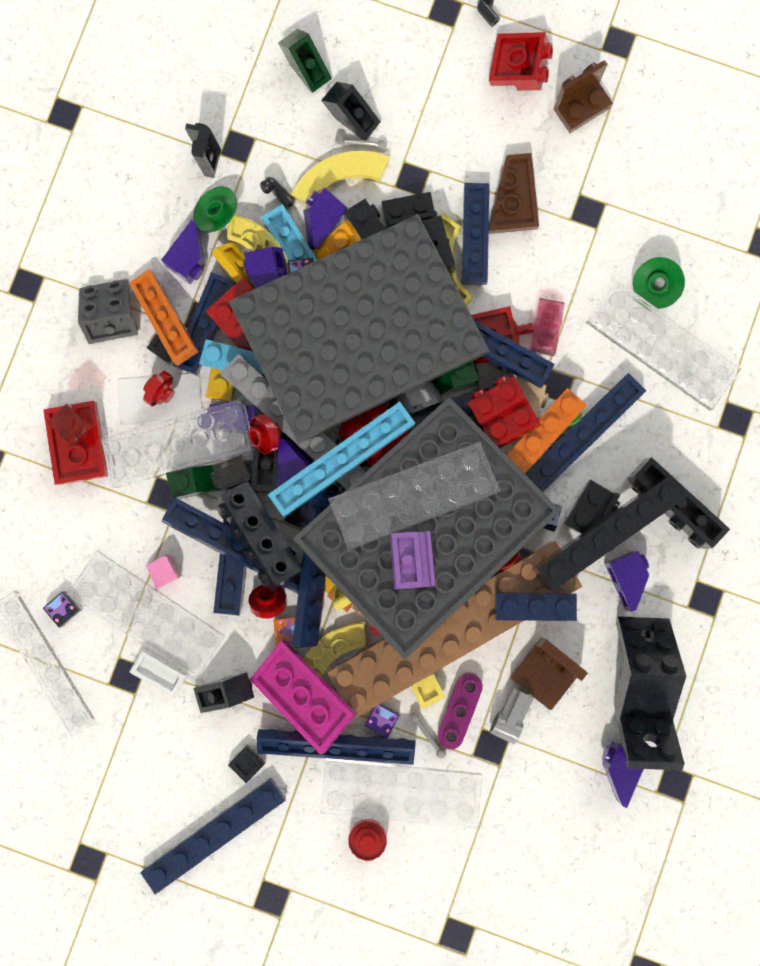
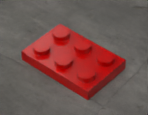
[205,277,255,351]
[43,401,108,485]

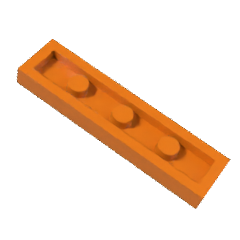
[129,269,199,366]
[507,388,587,474]

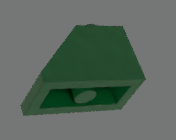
[278,29,332,93]
[431,361,479,397]
[166,464,227,499]

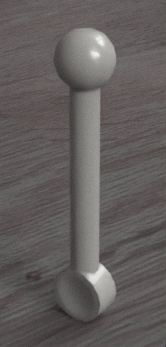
[335,135,387,150]
[410,712,446,759]

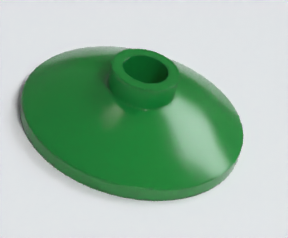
[193,186,237,233]
[633,257,685,309]

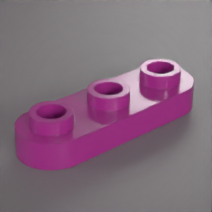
[437,672,483,749]

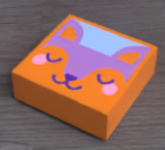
[273,617,295,646]

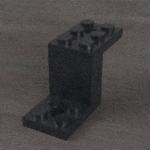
[614,616,687,771]

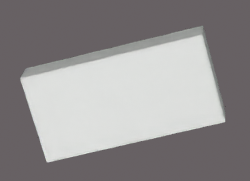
[130,649,189,698]

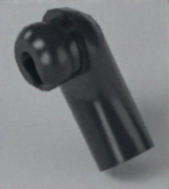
[477,0,500,27]
[260,176,295,209]

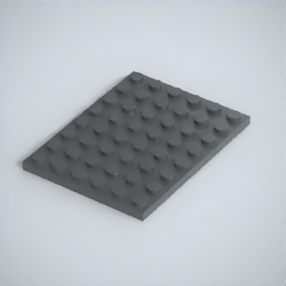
[229,214,489,444]
[293,397,560,660]

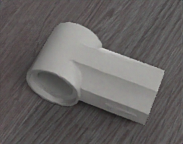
[490,687,534,745]

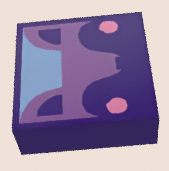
[365,704,400,739]

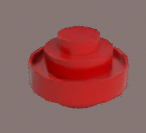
[143,371,175,407]
[249,414,281,454]
[248,585,287,619]
[348,819,387,861]

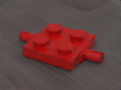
[471,306,534,367]

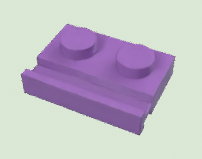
[389,531,436,590]

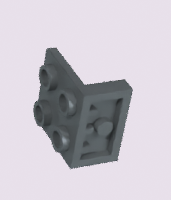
[78,279,138,344]

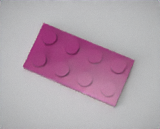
[250,640,357,755]

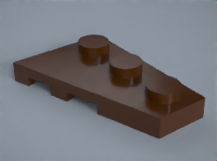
[489,153,539,234]

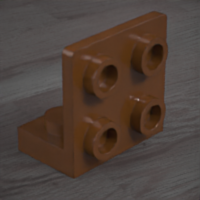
[553,60,613,134]
[510,637,588,710]

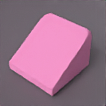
[146,555,180,589]

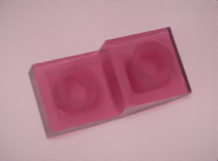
[530,298,565,356]

